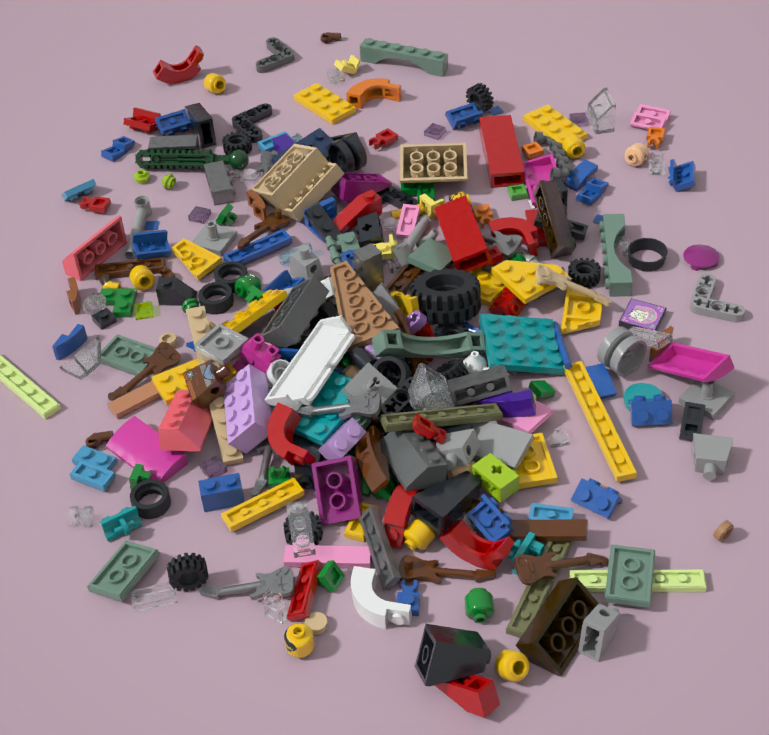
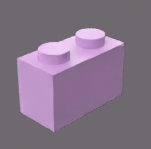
[318,417,366,460]

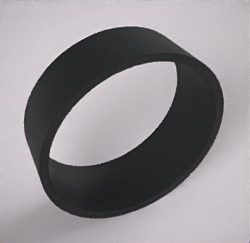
[628,238,668,271]

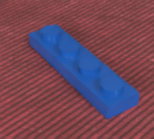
[223,229,293,264]

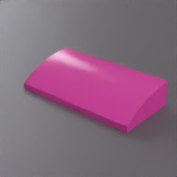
[522,154,560,206]
[647,342,735,382]
[106,416,188,483]

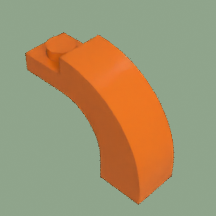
[346,78,402,109]

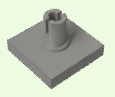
[192,220,237,256]
[194,323,249,365]
[342,362,397,418]
[678,380,735,420]

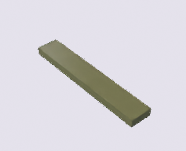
[380,403,503,432]
[506,541,574,638]

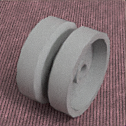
[597,327,647,377]

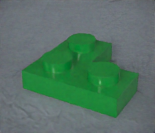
[401,182,435,204]
[98,288,137,318]

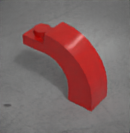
[153,45,204,84]
[488,217,540,257]
[267,403,316,466]
[383,483,424,549]
[439,520,515,569]

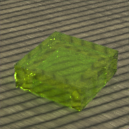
[134,301,154,320]

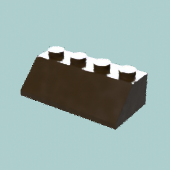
[534,180,576,259]
[515,577,599,676]

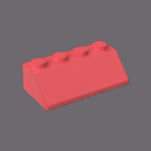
[62,215,127,281]
[158,390,213,451]

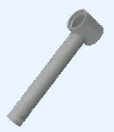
[124,195,152,259]
[392,215,431,265]

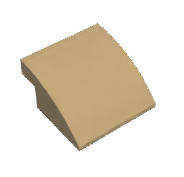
[400,143,467,183]
[252,144,345,221]

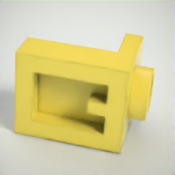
[334,55,361,75]
[419,194,445,219]
[373,234,397,260]

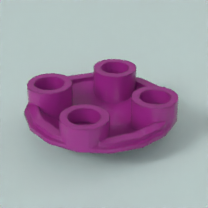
[683,244,720,271]

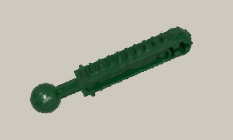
[135,149,249,170]

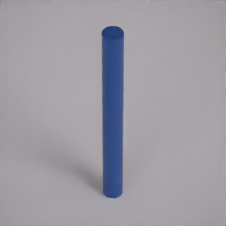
[553,321,572,369]

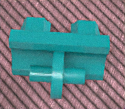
[100,506,143,542]
[507,532,545,575]

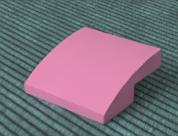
[630,104,671,130]
[497,401,554,434]

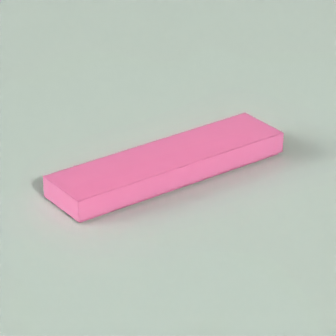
[283,545,371,568]

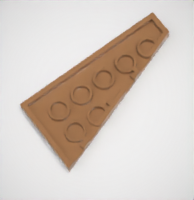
[329,261,401,352]

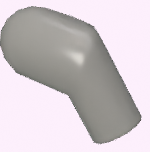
[416,228,439,248]

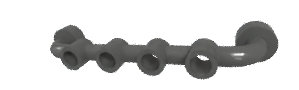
[533,131,572,181]

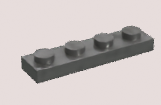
[359,506,401,590]

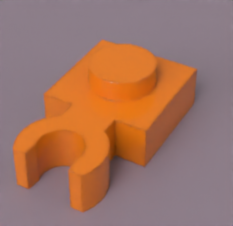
[646,126,665,149]
[472,204,493,229]

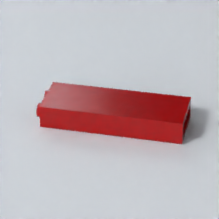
[479,115,524,188]
[434,195,493,272]

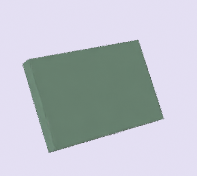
[407,238,453,272]
[95,334,156,376]
[87,540,160,602]
[604,544,655,608]

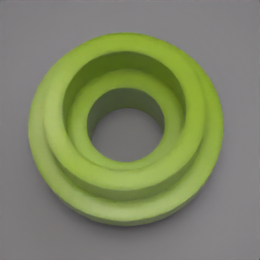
[133,170,150,184]
[162,173,176,189]

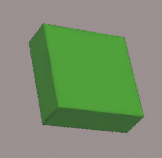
[507,184,528,201]

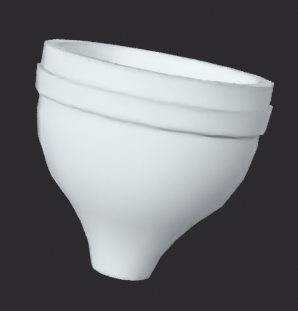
[463,351,489,374]
[266,359,290,387]

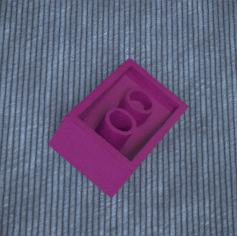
[331,172,392,203]
[311,455,362,526]

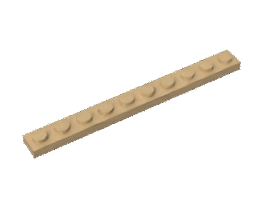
[186,306,244,466]

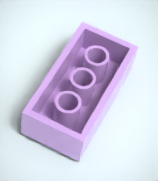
[224,364,271,454]

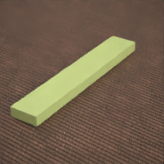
[0,355,61,419]
[569,569,707,593]

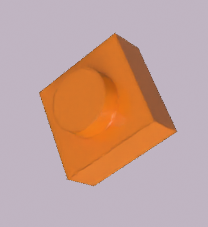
[522,142,544,160]

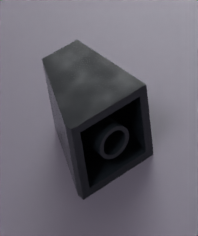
[415,624,491,687]

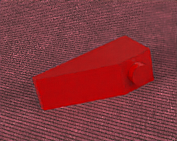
[332,189,383,233]
[434,675,500,718]

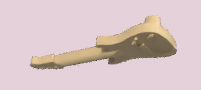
[535,264,612,307]

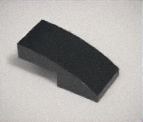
[679,402,706,441]

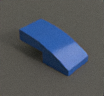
[101,136,135,161]
[564,159,598,192]
[576,178,609,205]
[52,324,88,360]
[585,363,617,399]

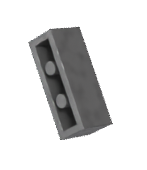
[148,135,200,153]
[204,160,236,206]
[353,243,384,292]
[447,365,512,406]

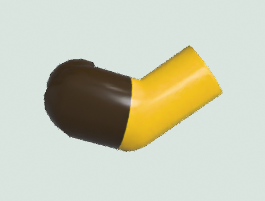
[99,273,121,289]

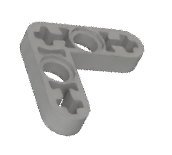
[690,274,745,322]

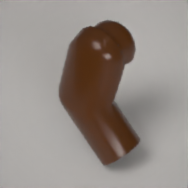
[320,32,341,43]
[159,266,175,278]
[85,431,114,449]

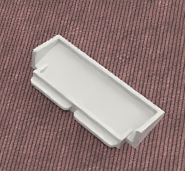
[264,315,355,411]

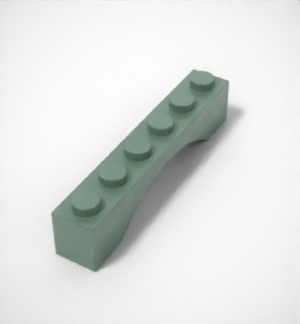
[360,38,448,77]
[599,214,633,297]
[372,330,486,358]

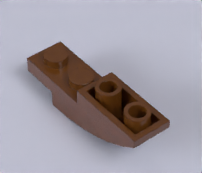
[354,425,390,494]

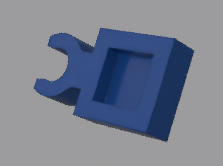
[397,579,420,616]

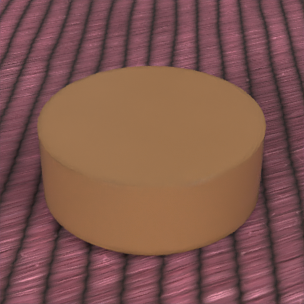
[713,520,734,542]

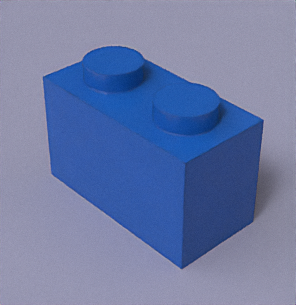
[198,473,245,512]

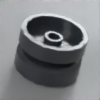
[328,134,367,172]

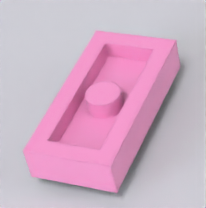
[396,204,421,238]

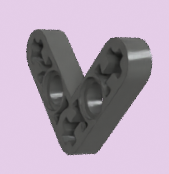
[256,37,295,73]

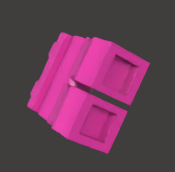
[233,333,282,373]

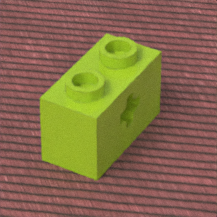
[472,453,519,503]

